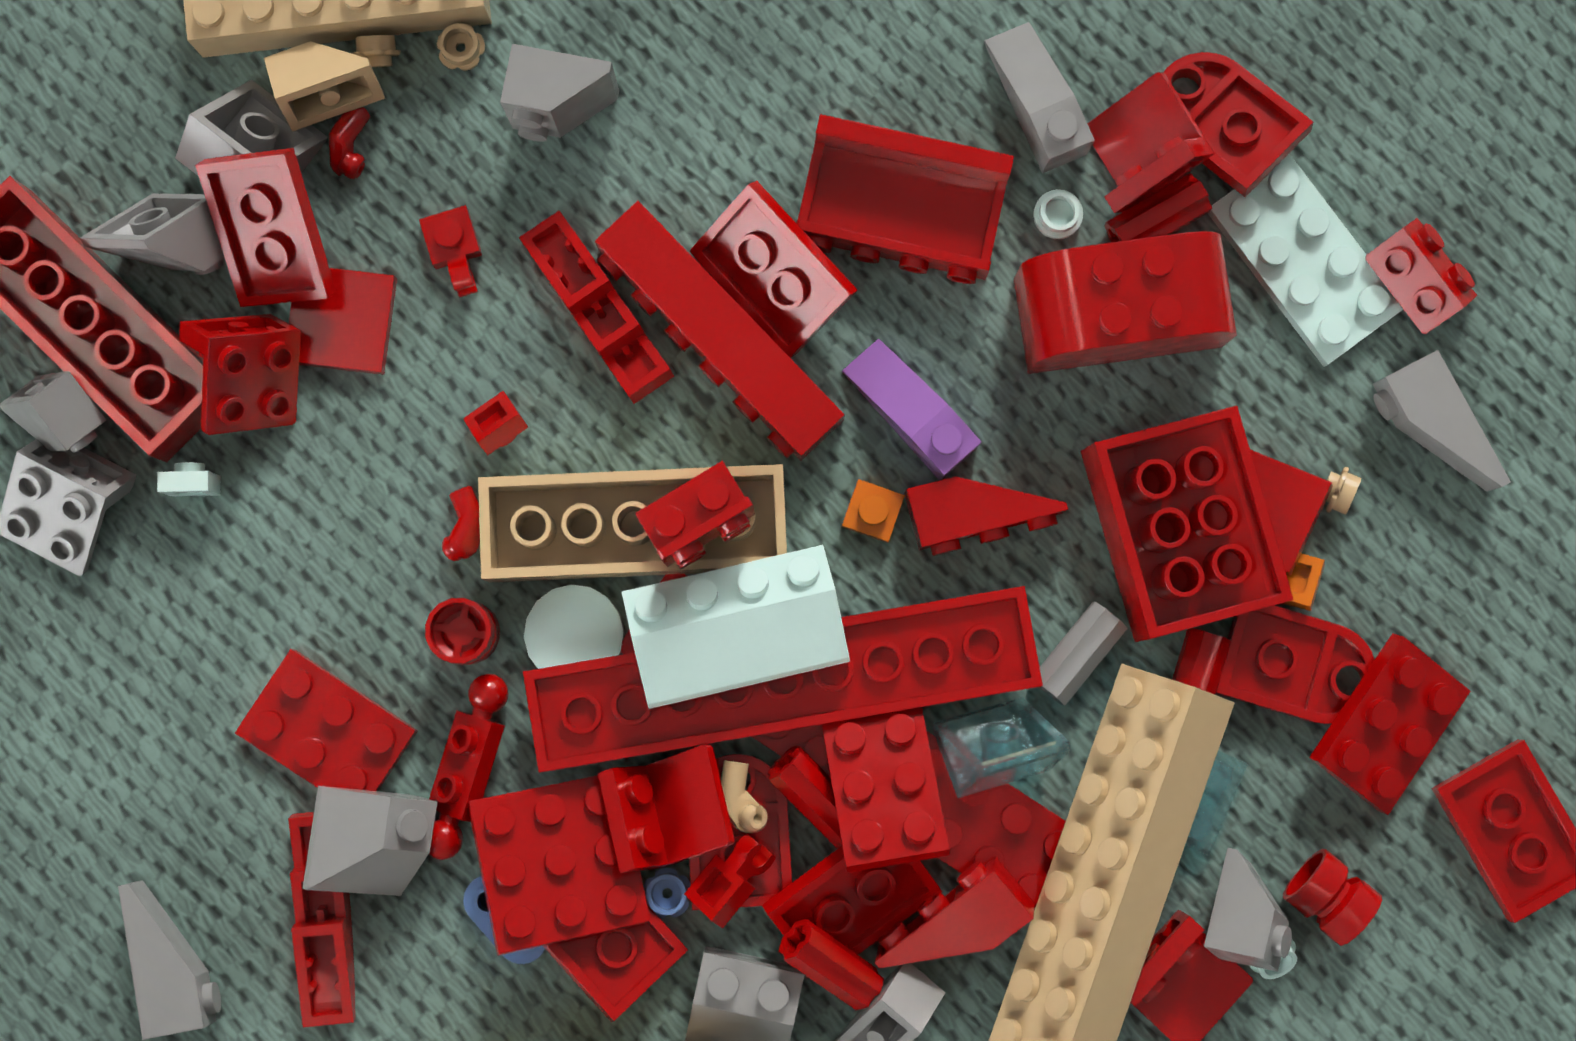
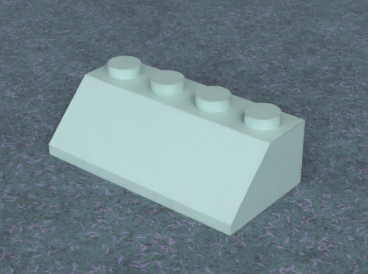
[622,545,850,709]

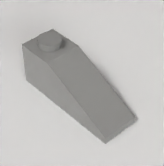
[984,22,1095,173]
[1373,350,1511,492]
[118,880,221,1040]

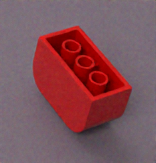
[1014,231,1237,374]

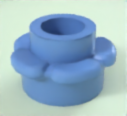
[643,868,691,918]

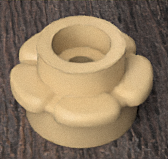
[437,23,485,71]
[351,35,400,67]
[1326,467,1361,515]

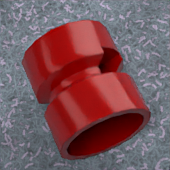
[425,598,500,665]
[1283,849,1382,946]

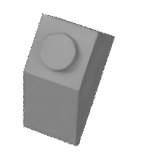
[0,371,106,453]
[1204,848,1292,972]
[835,963,946,1041]

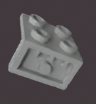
[0,439,137,576]

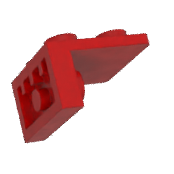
[1087,72,1215,213]
[179,314,301,435]
[635,460,755,569]
[598,745,735,873]
[1130,910,1253,1041]

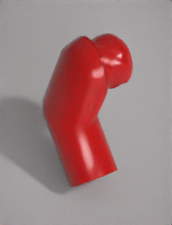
[329,107,370,179]
[442,486,480,561]

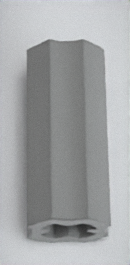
[1039,602,1128,706]

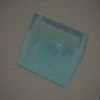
[933,697,1071,798]

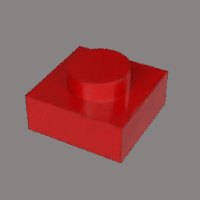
[463,391,528,456]

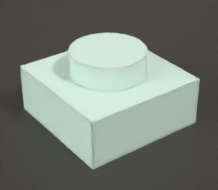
[157,462,221,496]

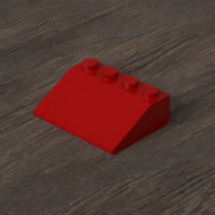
[1080,405,1294,642]

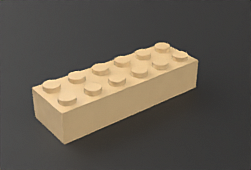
[183,0,492,58]
[478,464,787,582]

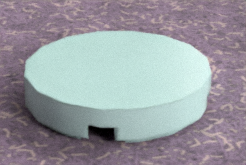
[524,584,625,669]

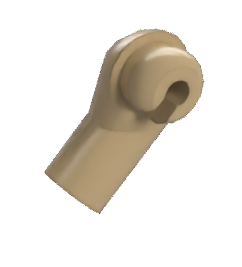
[721,760,768,833]

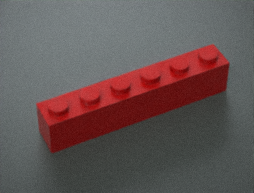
[595,201,845,461]

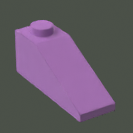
[842,339,981,480]

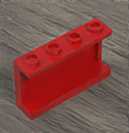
[796,114,1014,284]

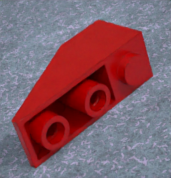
[904,476,1068,556]
[874,856,1035,968]

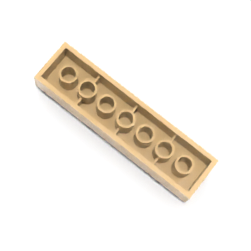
[989,663,1235,1041]

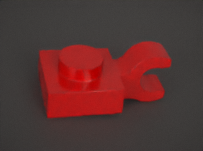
[419,205,482,298]
[684,834,776,929]

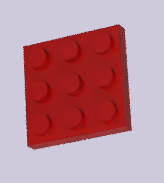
[468,775,651,956]

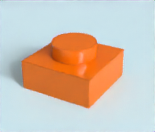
[841,479,905,543]
[1282,553,1325,611]

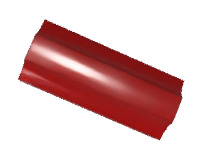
[1104,173,1212,242]
[1172,628,1231,695]
[767,745,842,848]
[779,919,884,1010]

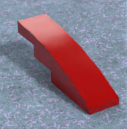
[519,210,675,404]
[288,812,356,1027]

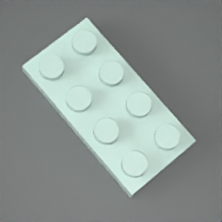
[1208,154,1403,367]

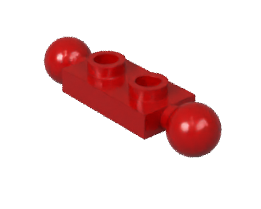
[429,674,509,860]

